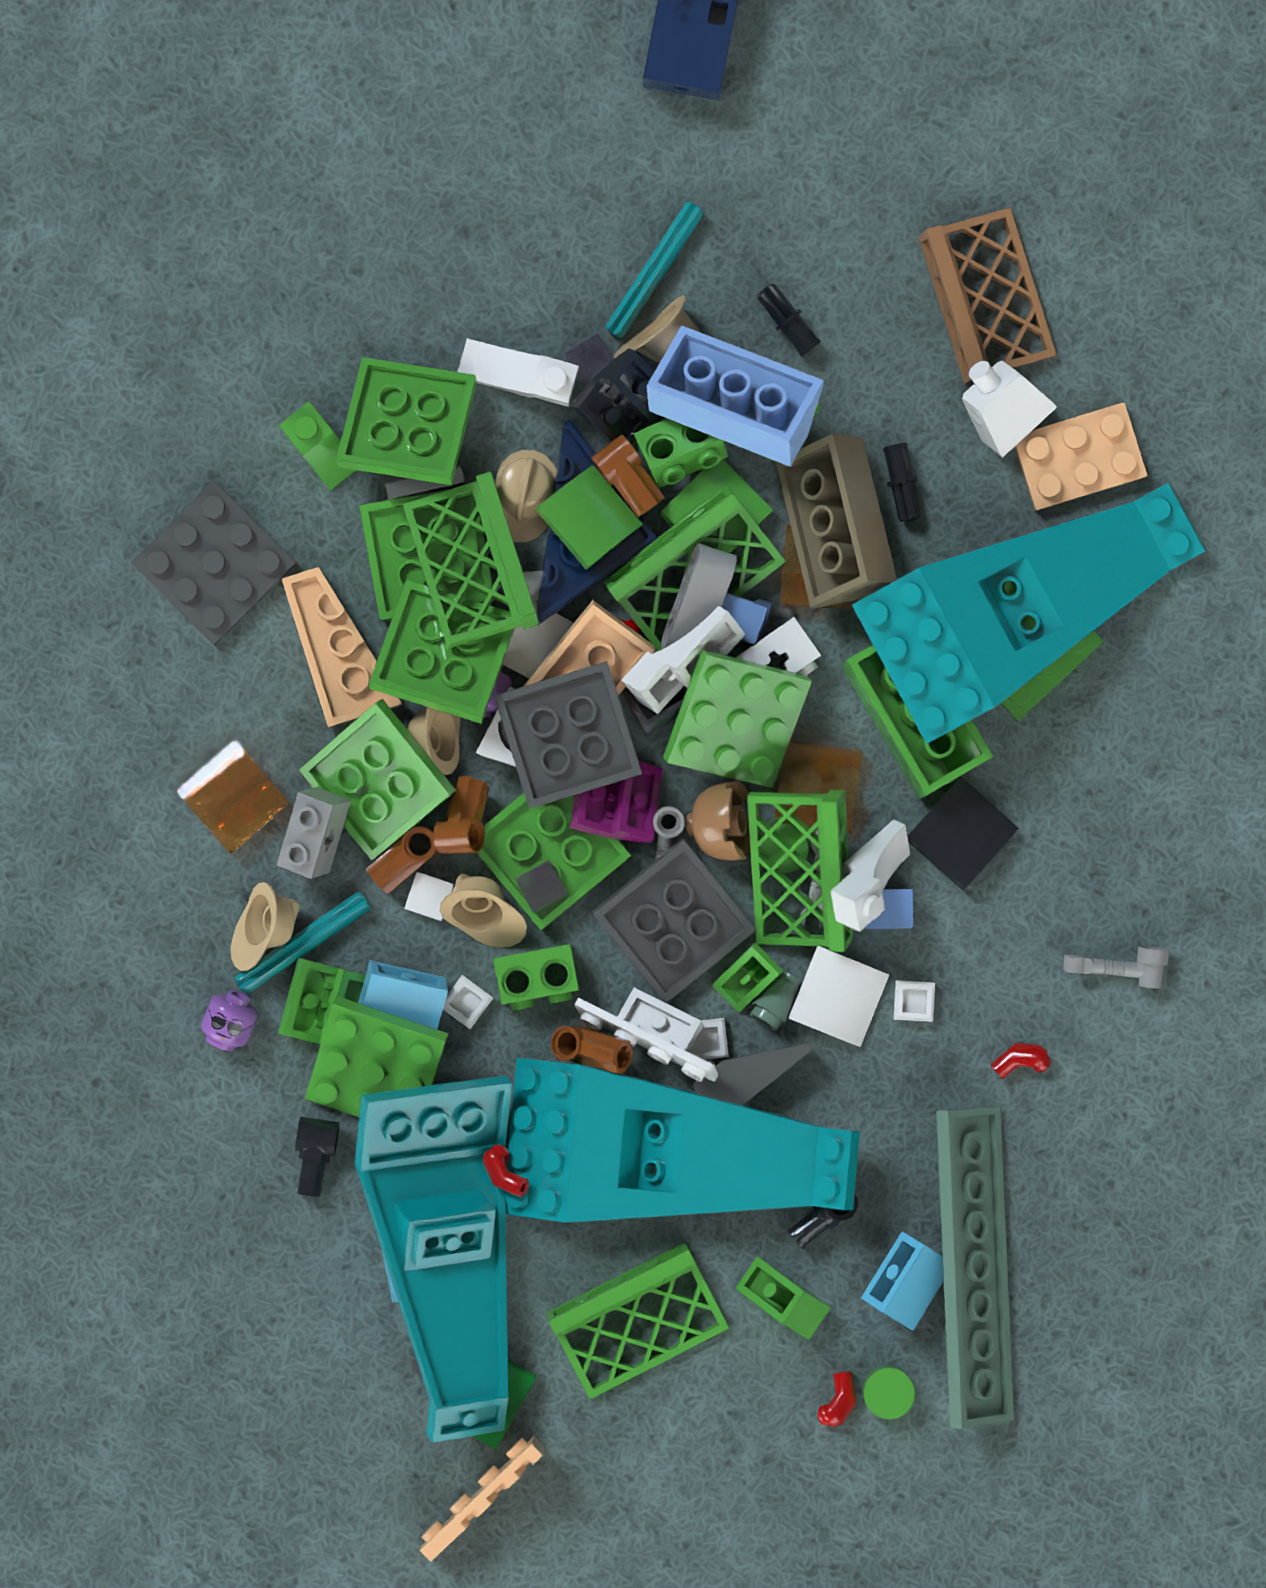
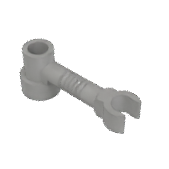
[653,806,685,860]
[1063,946,1169,988]

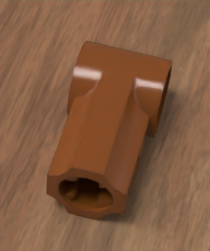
[590,435,665,517]
[433,776,489,854]
[366,826,439,895]
[551,1026,634,1074]

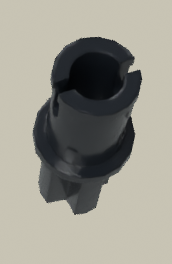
[757,283,821,357]
[883,443,921,522]

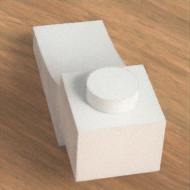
[458,338,579,407]
[622,606,745,714]
[831,820,910,932]

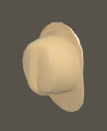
[614,295,699,362]
[495,450,556,542]
[407,707,460,775]
[440,874,527,948]
[230,882,300,971]

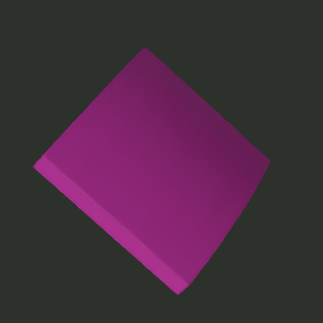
[570,761,663,843]

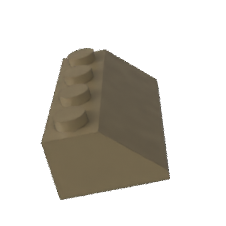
[776,433,897,608]

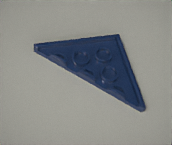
[536,419,658,626]

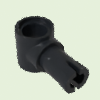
[295,1116,340,1197]
[787,1193,858,1249]

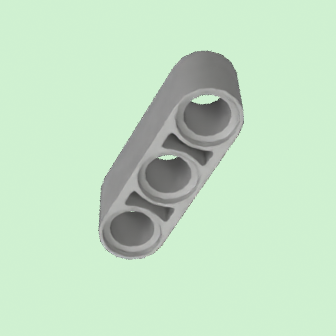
[661,543,737,649]

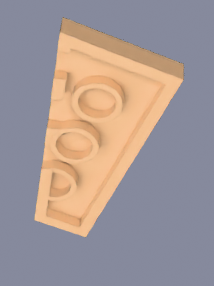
[282,567,403,728]
[420,1436,545,1562]

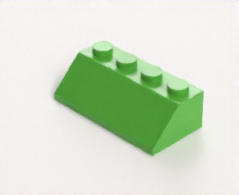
[840,645,993,799]

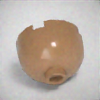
[686,781,751,861]

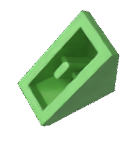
[712,942,783,1013]

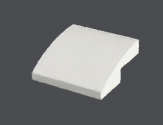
[788,946,889,1047]

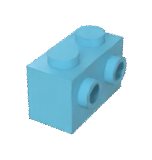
[358,960,448,1029]
[861,1231,944,1331]

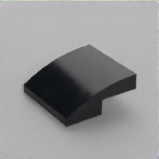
[570,348,663,445]
[907,776,1019,891]

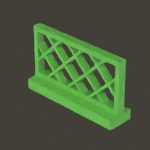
[403,472,539,649]
[603,485,786,651]
[747,790,853,952]
[546,1242,729,1399]

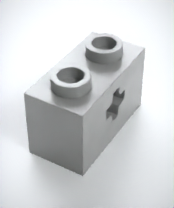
[277,787,351,879]

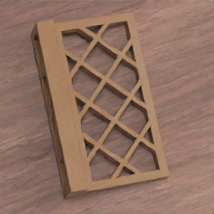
[918,208,1057,385]

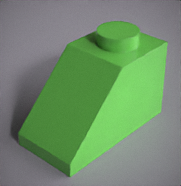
[279,401,357,491]
[735,1256,831,1340]

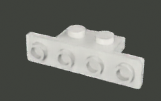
[574,988,718,1082]

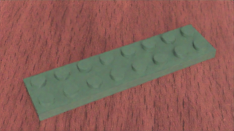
[936,1106,1014,1429]

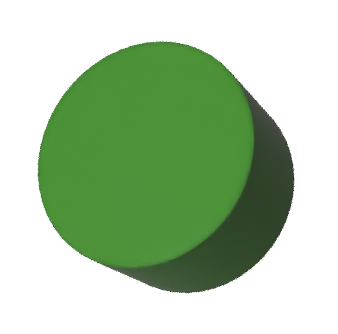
[760,816,810,873]
[862,1365,915,1419]

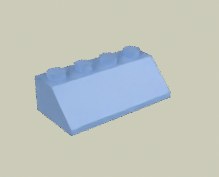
[647,325,824,467]

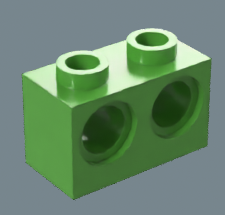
[633,418,728,488]
[493,944,579,1011]

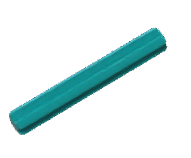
[606,202,703,339]
[235,892,371,994]

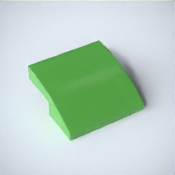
[659,460,773,553]
[536,465,643,570]
[278,958,366,1044]

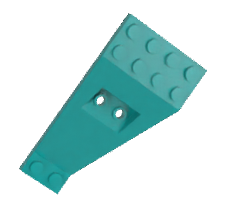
[852,482,1207,744]
[505,1058,860,1223]
[355,1075,512,1443]

